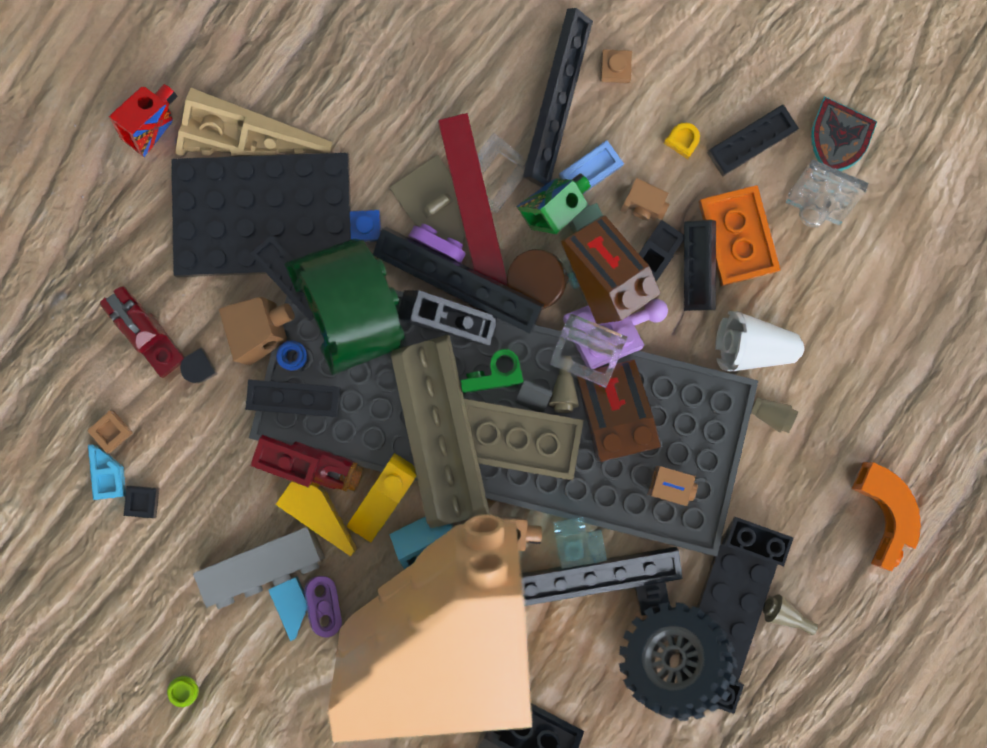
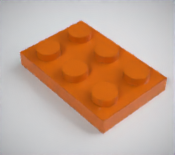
[698,185,781,286]

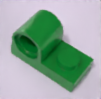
[461,349,523,394]

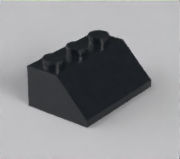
[475,703,584,748]

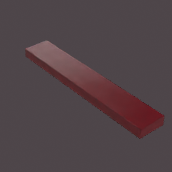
[438,113,507,286]

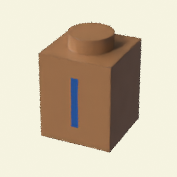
[647,466,698,506]

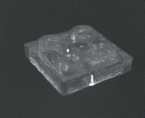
[785,159,869,227]

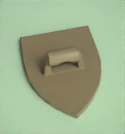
[389,155,466,243]

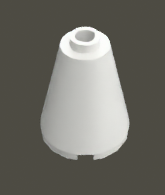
[716,311,804,372]

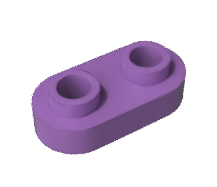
[408,223,466,263]
[304,576,342,637]

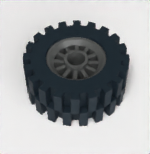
[619,602,737,721]

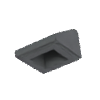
[516,380,552,413]

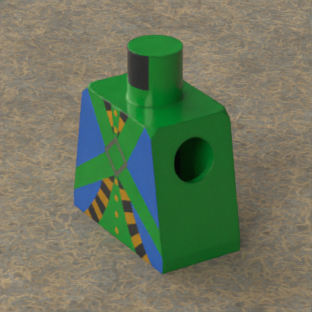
[516,173,591,234]

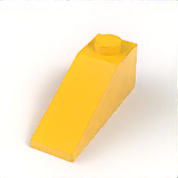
[346,453,417,543]
[275,481,358,557]

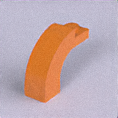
[852,462,921,572]

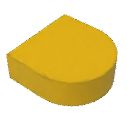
[664,122,700,159]

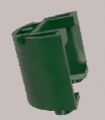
[284,238,404,375]

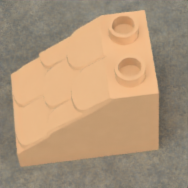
[328,515,532,742]

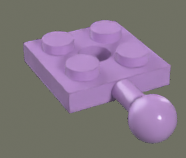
[563,299,668,371]

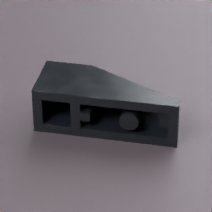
[398,290,497,346]

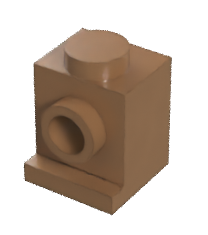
[620,178,670,221]

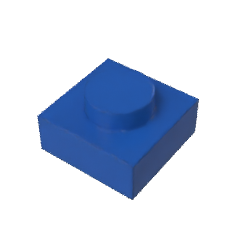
[350,210,381,242]

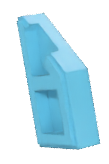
[88,444,126,500]
[268,576,307,641]

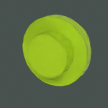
[167,676,199,707]

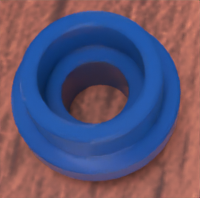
[276,340,307,371]

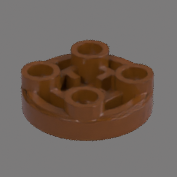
[507,249,569,310]

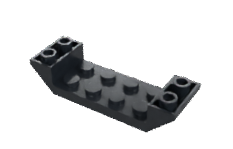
[676,516,794,714]

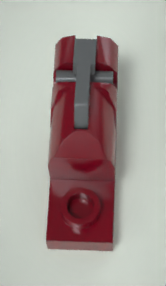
[100,286,185,378]

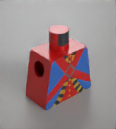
[109,84,177,157]

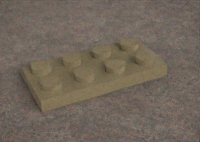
[464,399,584,480]

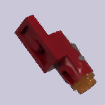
[250,435,364,492]

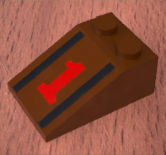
[560,215,661,324]
[576,359,661,462]

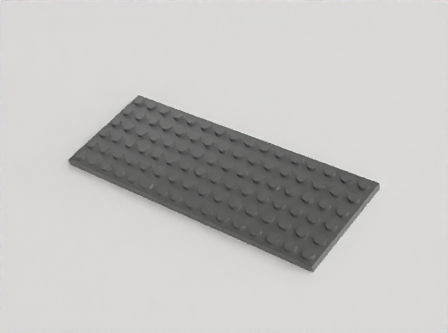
[249,290,758,556]

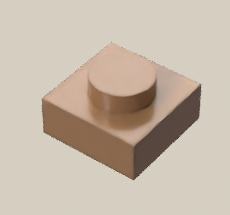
[601,49,632,83]
[87,410,133,453]

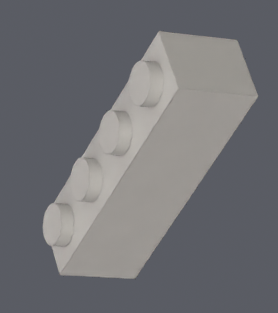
[193,527,325,609]

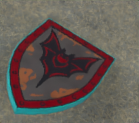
[811,97,878,174]

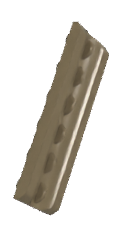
[391,335,490,528]

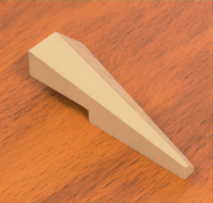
[175,88,332,156]

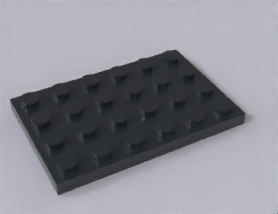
[171,152,351,277]

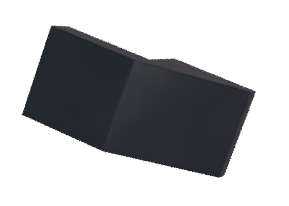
[639,220,684,281]

